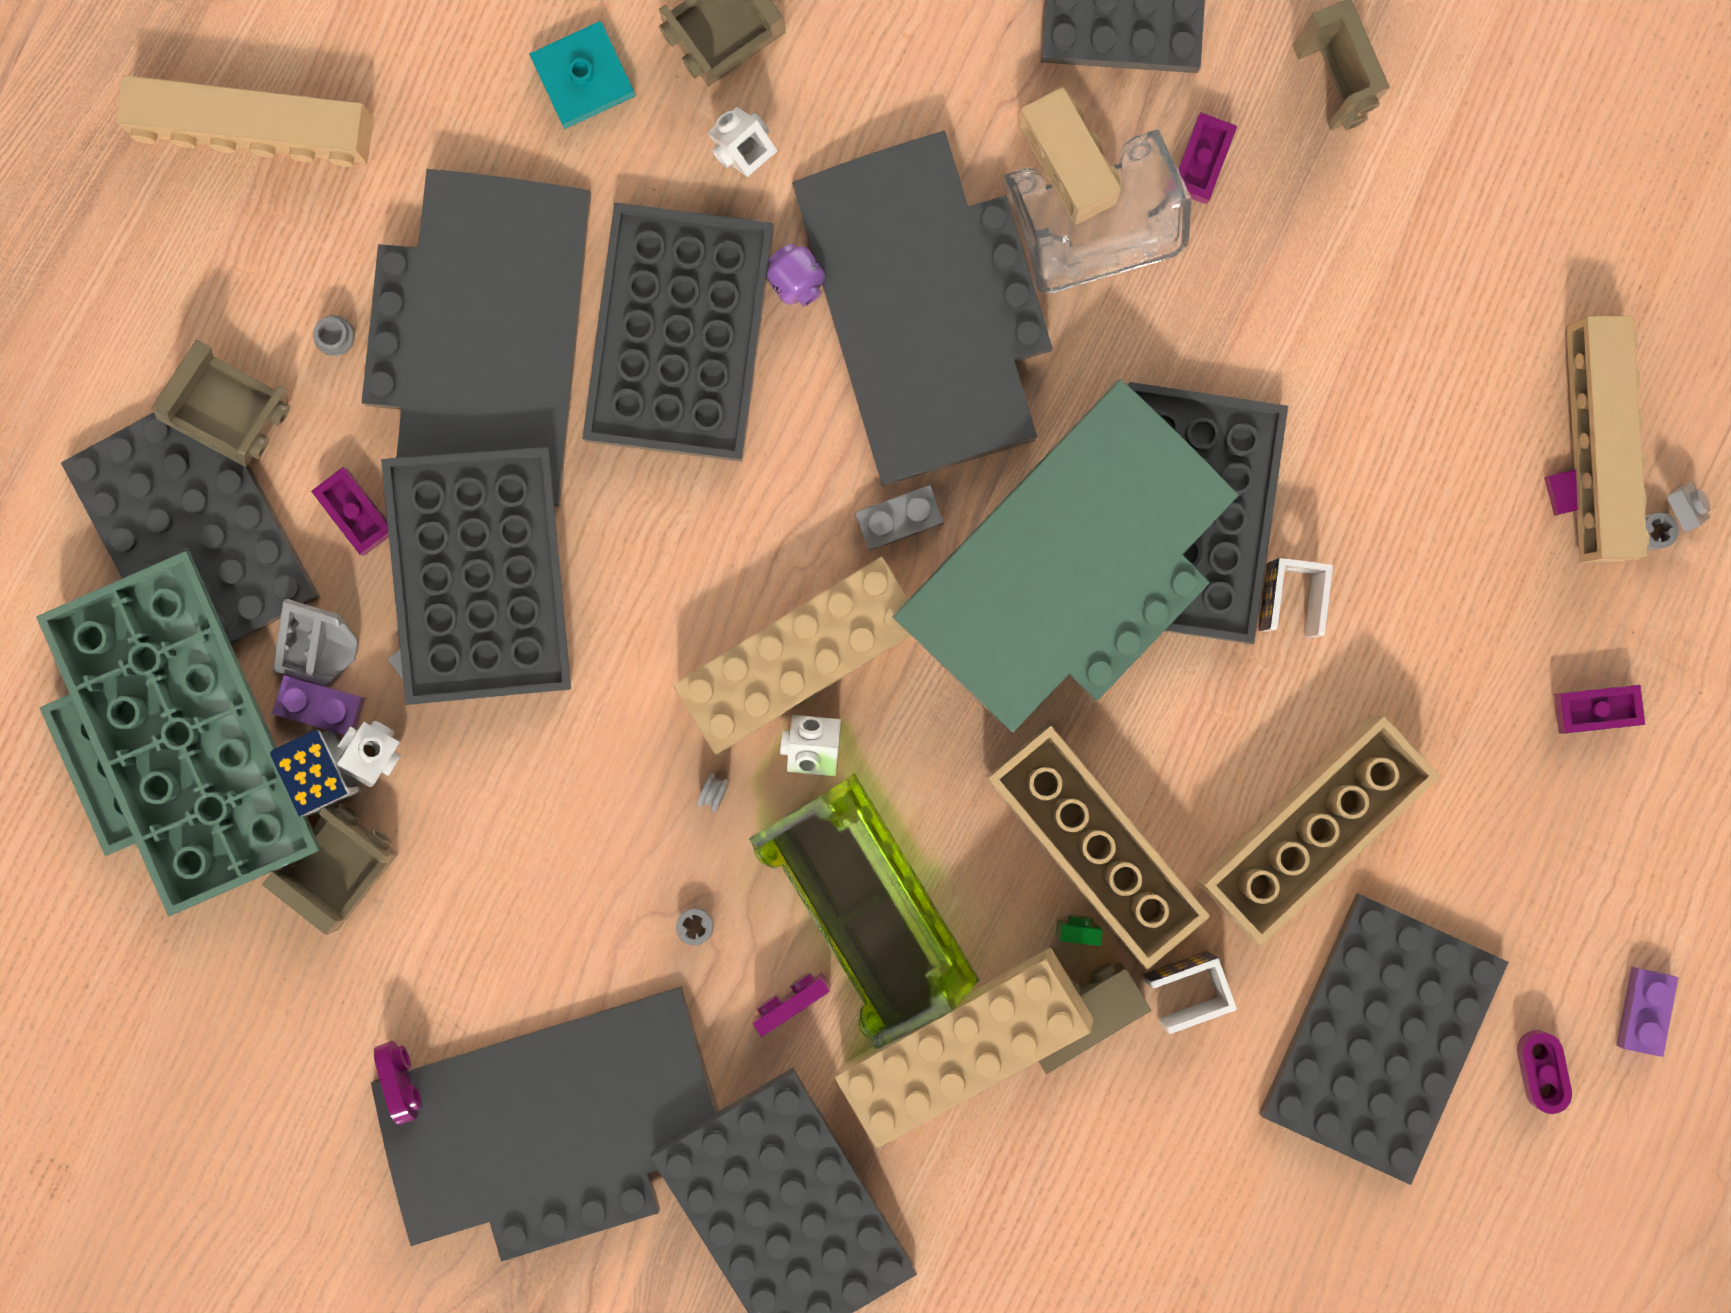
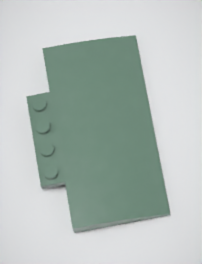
[892,379,1239,732]
[36,551,321,917]

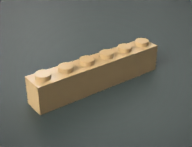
[116,75,374,167]
[1566,316,1650,563]

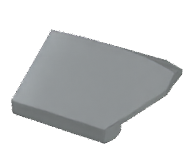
[273,599,359,687]

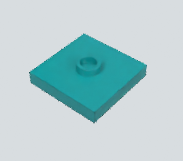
[529,21,636,129]

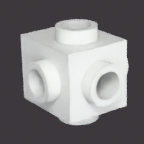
[707,107,777,177]
[780,715,841,776]
[336,721,401,787]

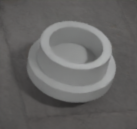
[313,316,355,356]

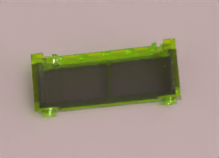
[749,773,980,1050]

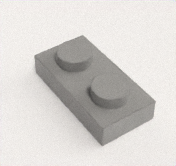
[855,485,944,551]

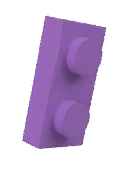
[272,675,365,735]
[1617,967,1678,1057]

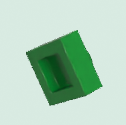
[1056,915,1103,946]

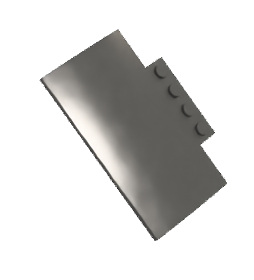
[792,130,1052,486]
[361,169,591,506]
[371,986,719,1262]

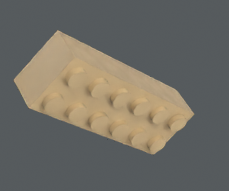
[673,556,911,755]
[1195,716,1441,946]
[985,725,1211,970]
[834,947,1094,1149]

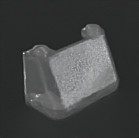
[1004,129,1192,294]

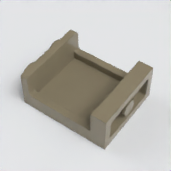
[659,0,785,87]
[1292,0,1390,130]
[152,339,290,467]
[262,804,398,935]

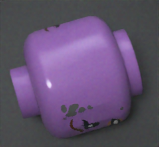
[766,244,826,307]

